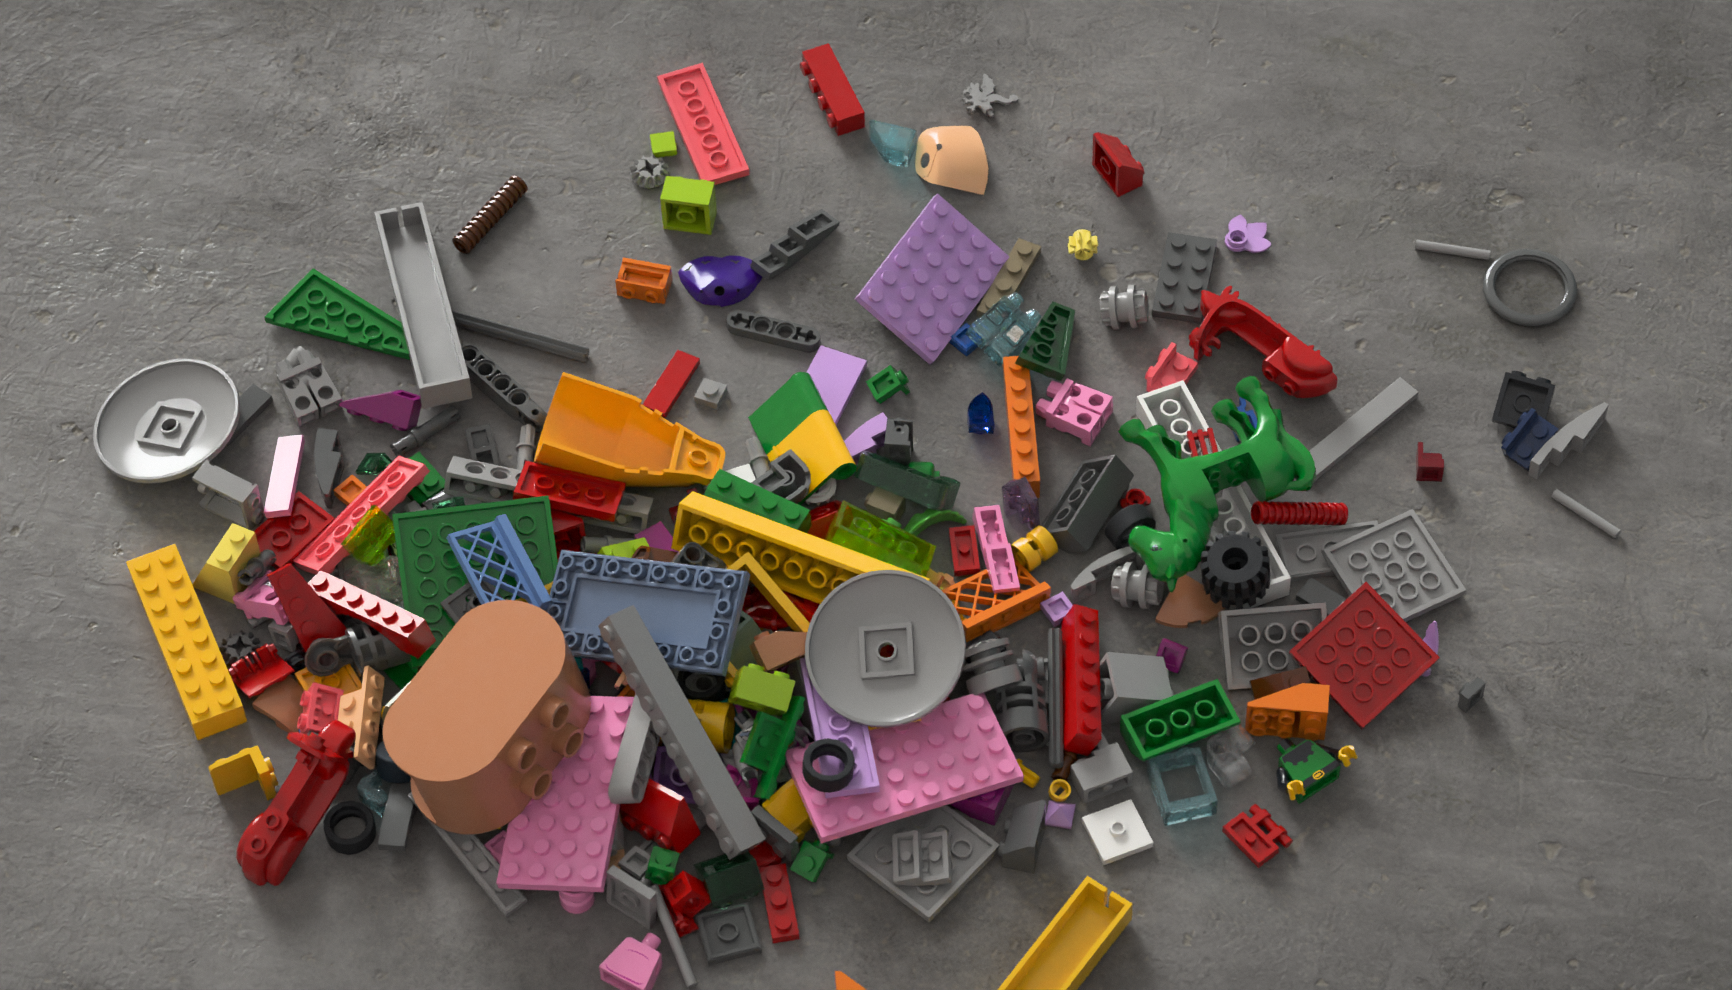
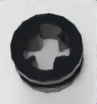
[285,650,306,676]

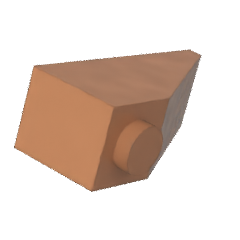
[749,631,807,673]

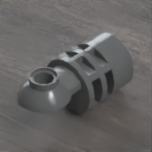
[305,623,411,677]
[995,649,1049,752]

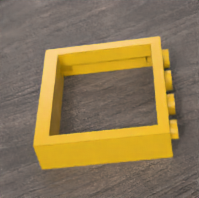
[724,552,810,688]

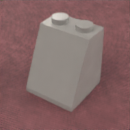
[1100,652,1174,725]

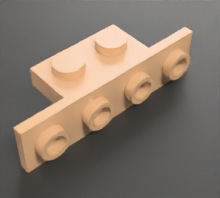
[338,665,385,770]

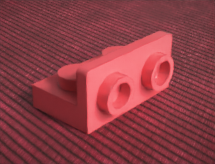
[1145,342,1198,392]
[297,682,344,735]

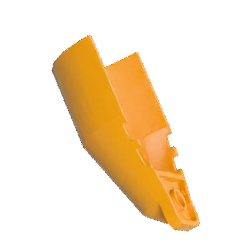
[534,372,725,487]

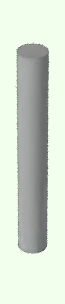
[1415,240,1490,260]
[1551,489,1621,539]

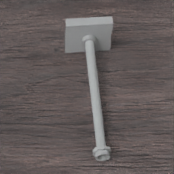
[606,812,707,930]

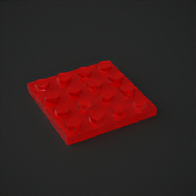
[1289,582,1440,730]

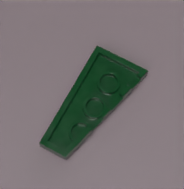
[1015,301,1075,381]

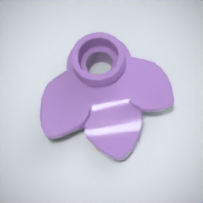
[1225,215,1271,253]

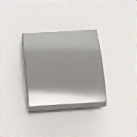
[892,830,952,886]

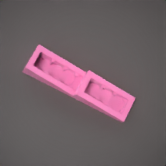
[972,505,1020,593]

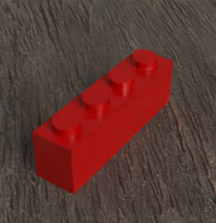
[800,43,865,136]

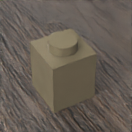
[864,485,906,523]

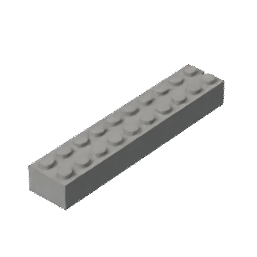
[374,202,473,409]

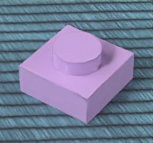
[1040,592,1073,627]

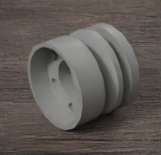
[962,637,1023,695]

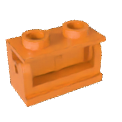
[615,257,673,304]

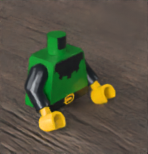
[1276,737,1358,804]

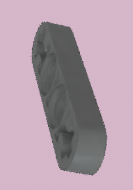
[727,310,821,353]

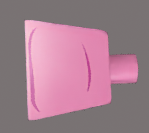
[599,933,662,990]

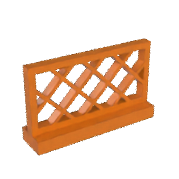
[942,557,1051,643]

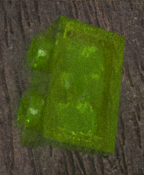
[340,505,395,566]

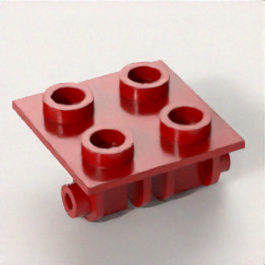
[228,643,294,698]

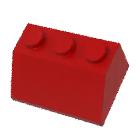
[619,778,701,853]

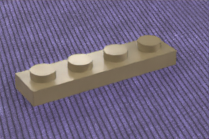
[976,238,1041,324]

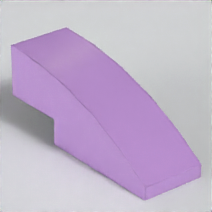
[844,412,887,468]

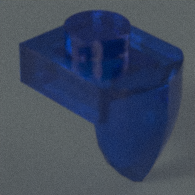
[967,392,995,434]

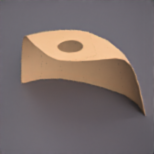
[915,126,988,195]

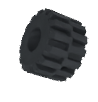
[1201,531,1270,610]

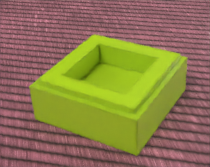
[650,131,677,158]

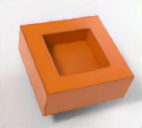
[333,475,367,506]

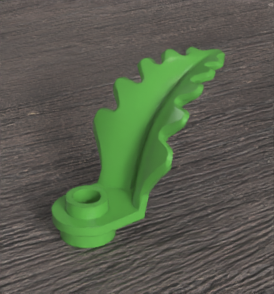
[879,508,967,541]

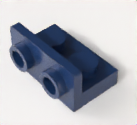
[1501,408,1559,472]

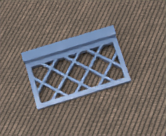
[446,514,552,611]

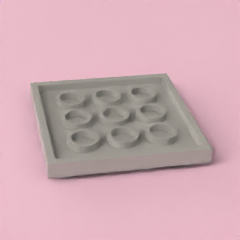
[1322,509,1466,622]
[847,805,1000,923]

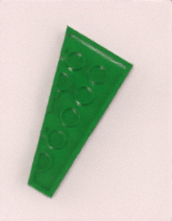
[264,268,410,360]

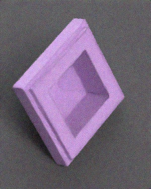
[1046,800,1076,829]

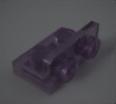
[1002,477,1040,531]

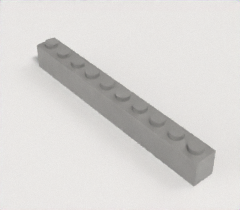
[598,605,766,860]

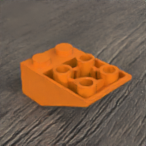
[1245,683,1330,741]

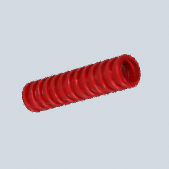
[1251,501,1349,526]

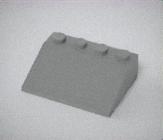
[1218,602,1327,690]

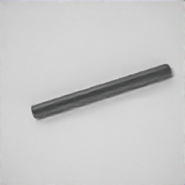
[452,311,589,362]
[1048,628,1064,769]

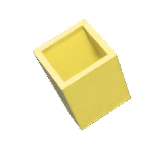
[192,523,261,604]

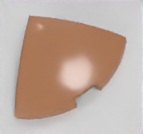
[1155,575,1225,628]
[252,675,303,733]

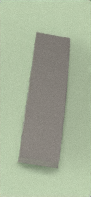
[1528,402,1609,479]

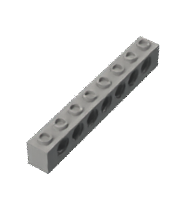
[444,456,654,534]

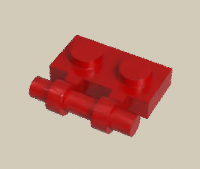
[1222,804,1293,868]

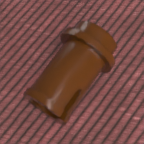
[1051,750,1078,781]

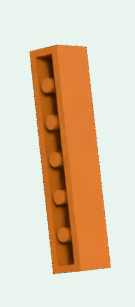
[1003,356,1040,500]

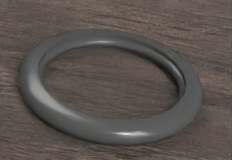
[1483,249,1578,327]

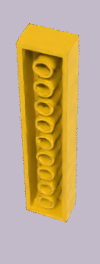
[671,491,930,604]

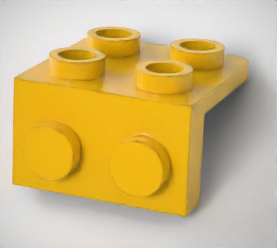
[208,745,279,801]

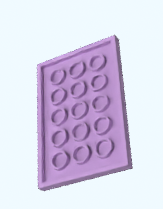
[855,193,1009,365]

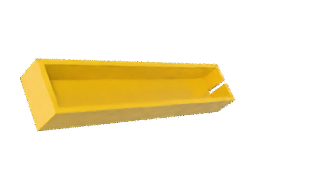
[998,876,1133,990]

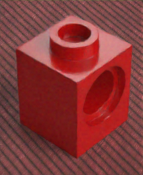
[663,870,712,918]

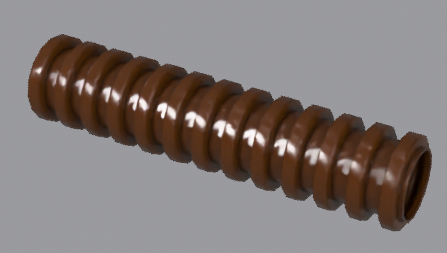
[452,175,528,254]

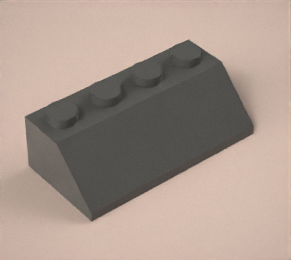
[1041,455,1134,554]

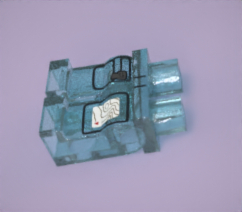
[965,292,1041,367]

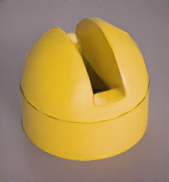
[1048,779,1071,802]

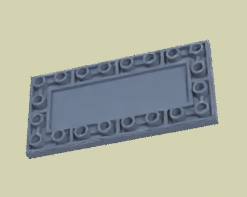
[546,550,751,676]

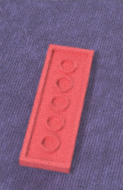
[657,63,750,185]
[293,456,430,575]

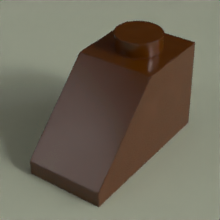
[1249,666,1310,700]

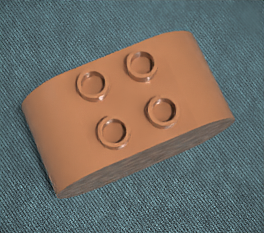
[383,600,591,834]

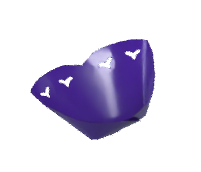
[678,255,762,307]

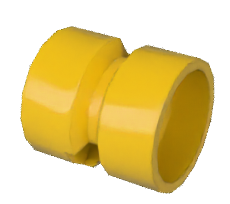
[1011,525,1058,573]

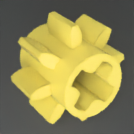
[1068,229,1098,260]

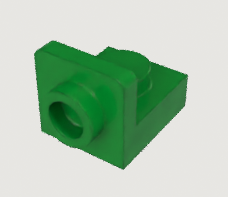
[866,365,910,404]
[644,846,680,885]

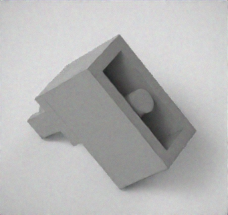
[1070,732,1133,804]

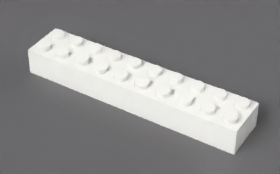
[1136,380,1291,609]

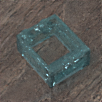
[1147,747,1218,826]

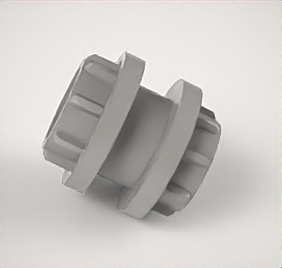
[1100,284,1149,330]
[1111,562,1165,610]

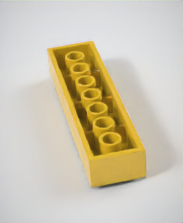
[126,544,247,741]

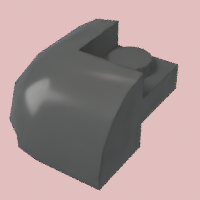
[751,449,811,504]

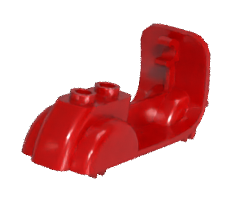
[1189,286,1338,398]
[236,720,356,886]

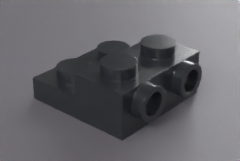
[1492,371,1555,428]

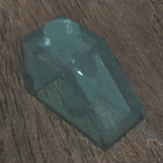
[869,119,917,167]

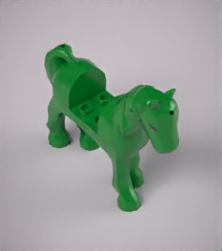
[1118,376,1316,593]

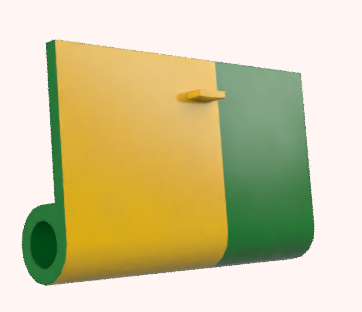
[748,372,857,505]

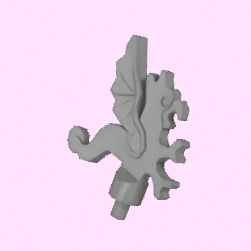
[963,74,1018,118]

